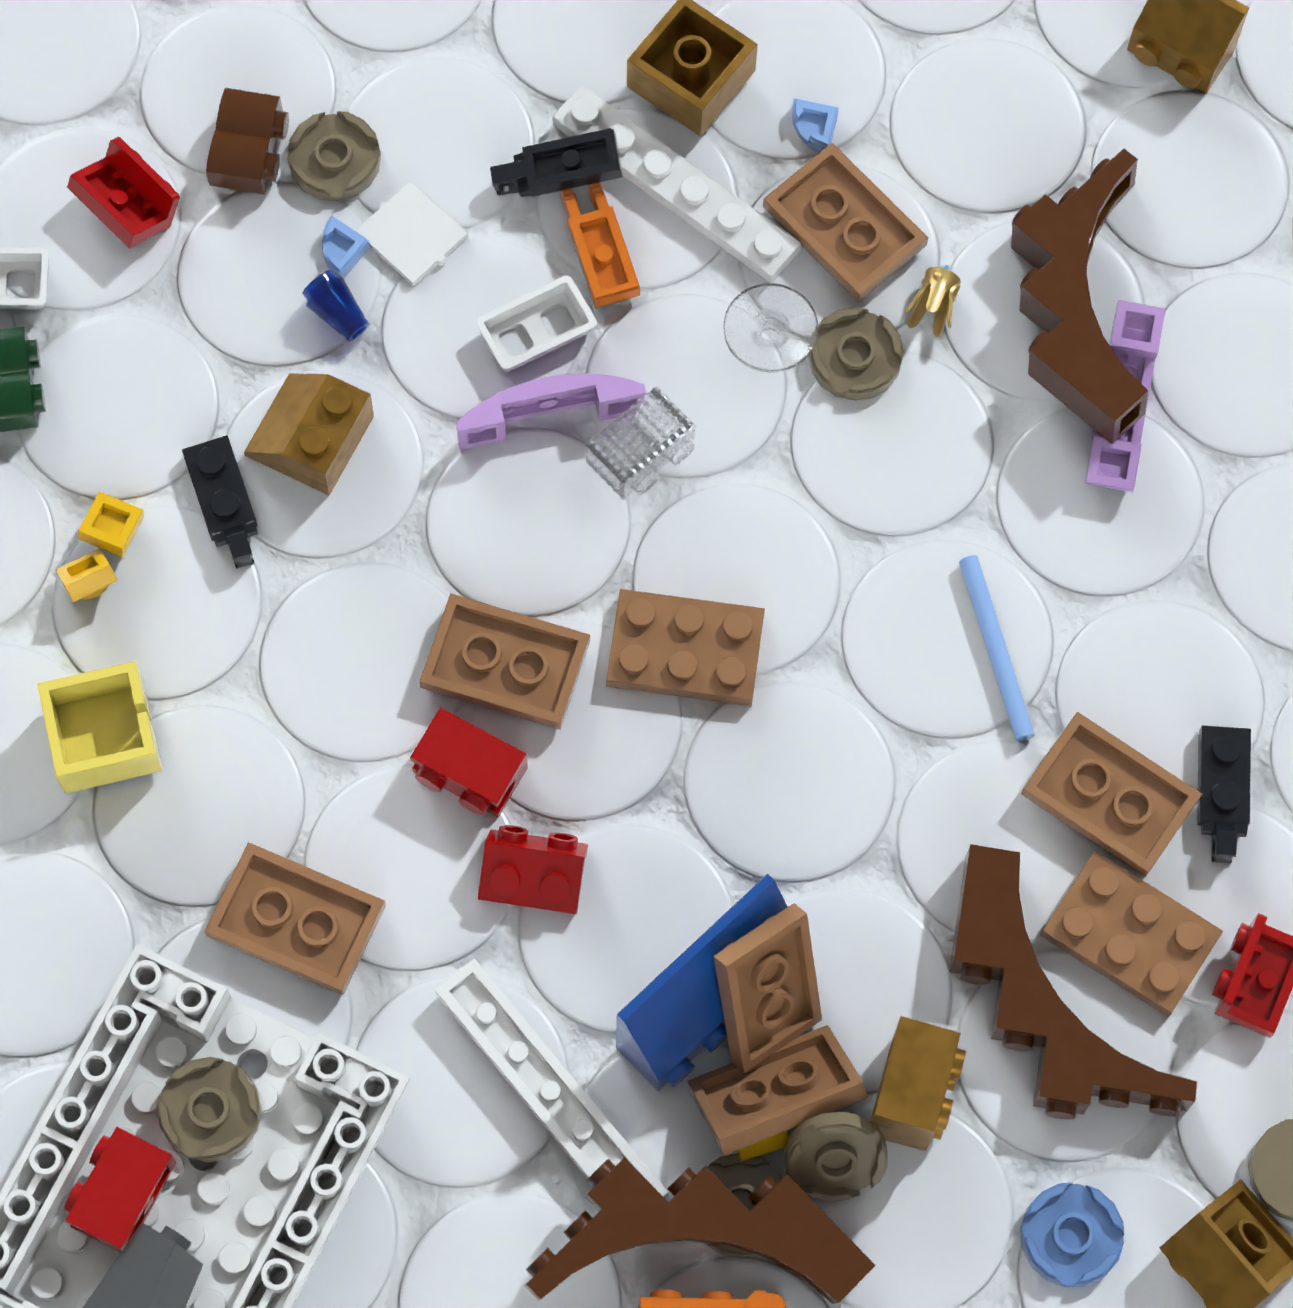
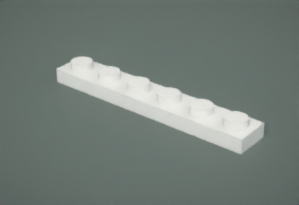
[552,85,801,284]
[435,958,668,1198]

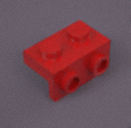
[67,137,180,249]
[478,825,588,915]
[1212,913,1293,1038]

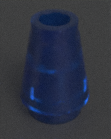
[302,270,370,342]

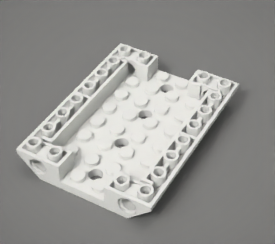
[0,944,410,1308]

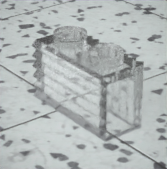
[585,386,696,500]

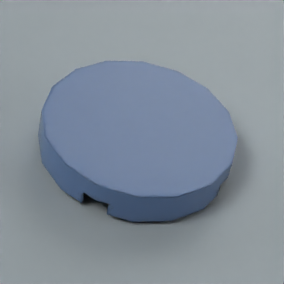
[1020,1183,1124,1287]

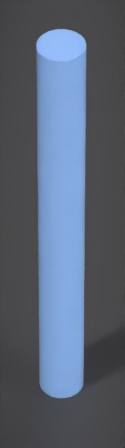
[959,555,1035,742]

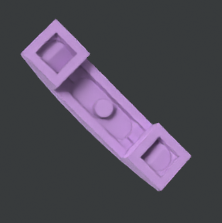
[1085,300,1166,493]
[456,373,646,450]

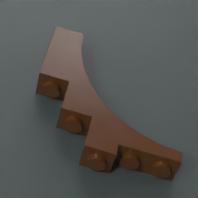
[1011,149,1148,444]
[949,844,1197,1119]
[524,1157,876,1304]

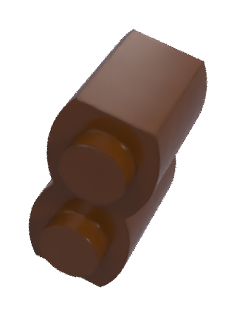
[206,88,289,194]

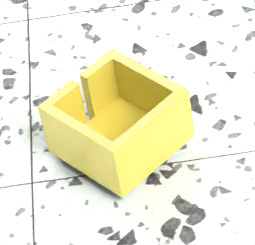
[37,661,162,794]

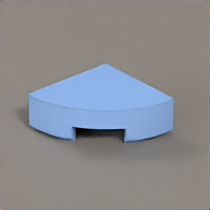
[792,98,839,153]
[322,215,370,282]

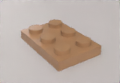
[763,143,928,302]
[606,589,765,706]
[419,593,590,730]
[1021,712,1202,877]
[204,842,386,996]
[1040,850,1223,1017]
[713,903,822,1073]
[687,1025,867,1155]

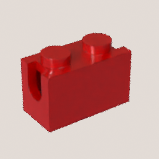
[410,707,528,818]
[64,1126,176,1253]

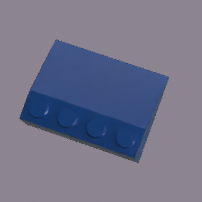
[616,874,788,1091]

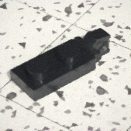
[490,128,623,197]
[181,435,258,569]
[1197,725,1251,863]

